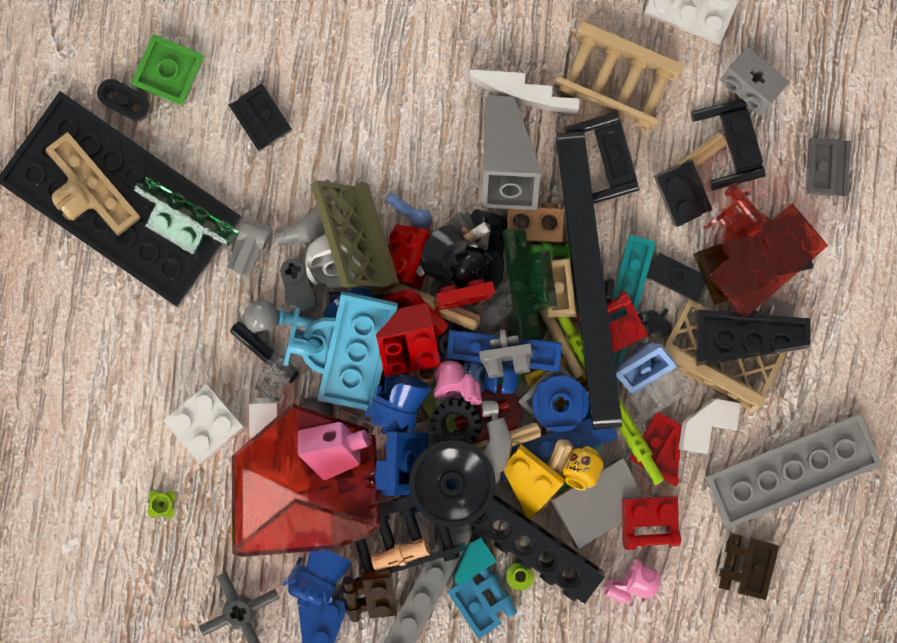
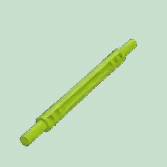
[557,317,665,485]

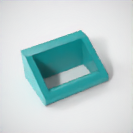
[454,536,497,585]

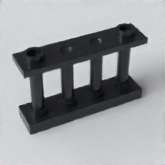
[335,495,466,581]

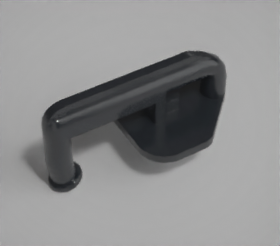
[471,209,507,308]

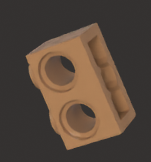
[506,203,564,245]

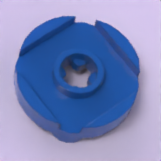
[532,374,589,432]

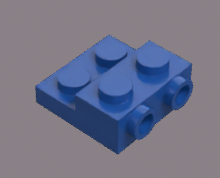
[375,432,428,496]

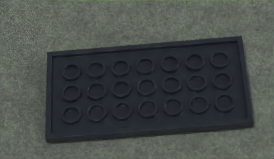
[0,91,242,308]

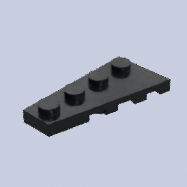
[696,310,811,366]

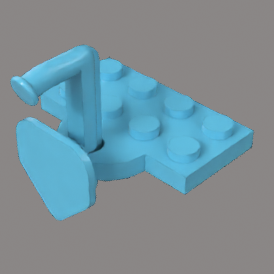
[277,291,398,410]

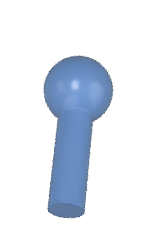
[385,192,432,230]

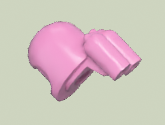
[433,361,482,405]
[603,558,661,603]

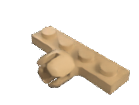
[46,132,140,236]

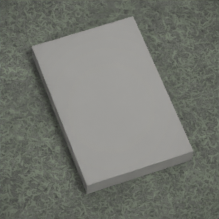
[550,457,643,549]

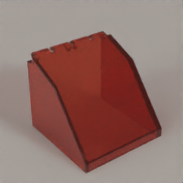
[232,403,381,557]

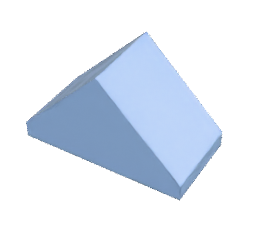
[616,343,677,394]

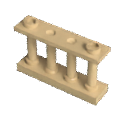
[554,21,684,131]

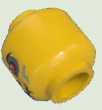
[562,446,604,490]

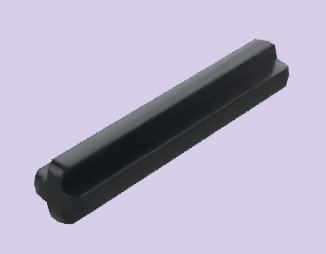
[230,321,299,384]

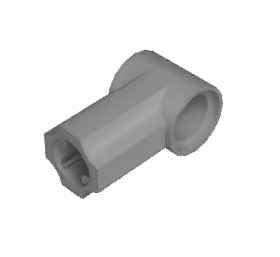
[227,217,272,277]

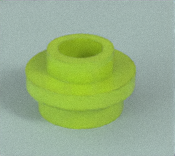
[506,562,534,590]

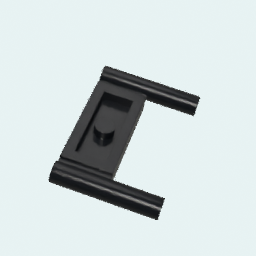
[690,99,766,191]
[565,111,640,204]

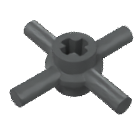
[199,572,280,643]

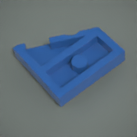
[297,598,346,643]

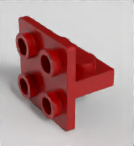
[387,224,431,290]

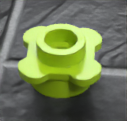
[147,490,176,519]

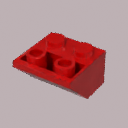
[376,303,440,377]

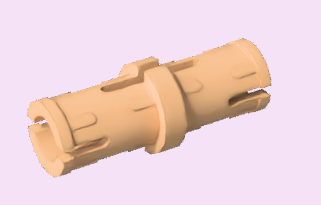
[371,537,431,571]

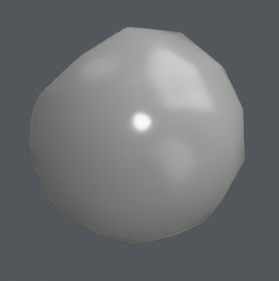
[244,300,279,333]

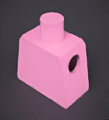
[298,422,370,480]

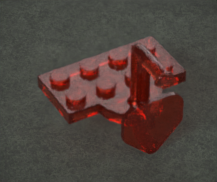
[703,183,828,318]

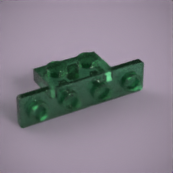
[133,177,239,254]
[502,229,558,341]

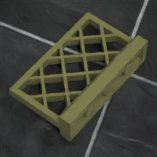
[311,180,399,295]

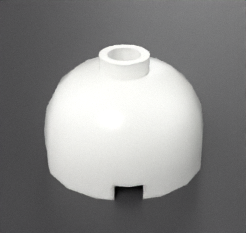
[305,235,361,288]

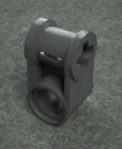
[280,258,318,314]

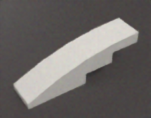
[469,69,579,115]

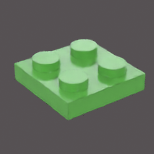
[131,34,205,107]

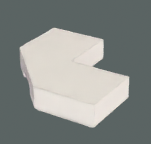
[679,399,741,454]

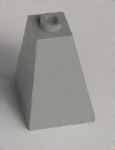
[481,95,541,210]

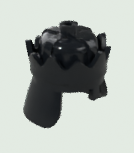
[421,225,493,289]

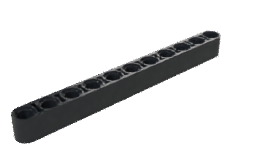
[556,131,622,430]

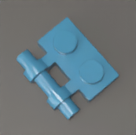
[447,567,518,639]

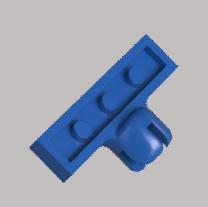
[446,329,562,394]

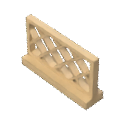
[663,299,787,412]

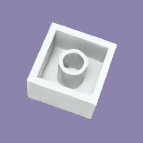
[164,384,246,464]

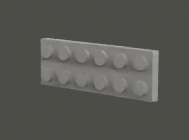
[704,414,882,529]

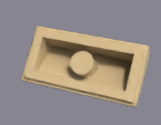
[542,258,578,318]

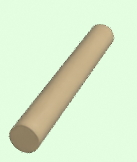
[536,301,585,379]

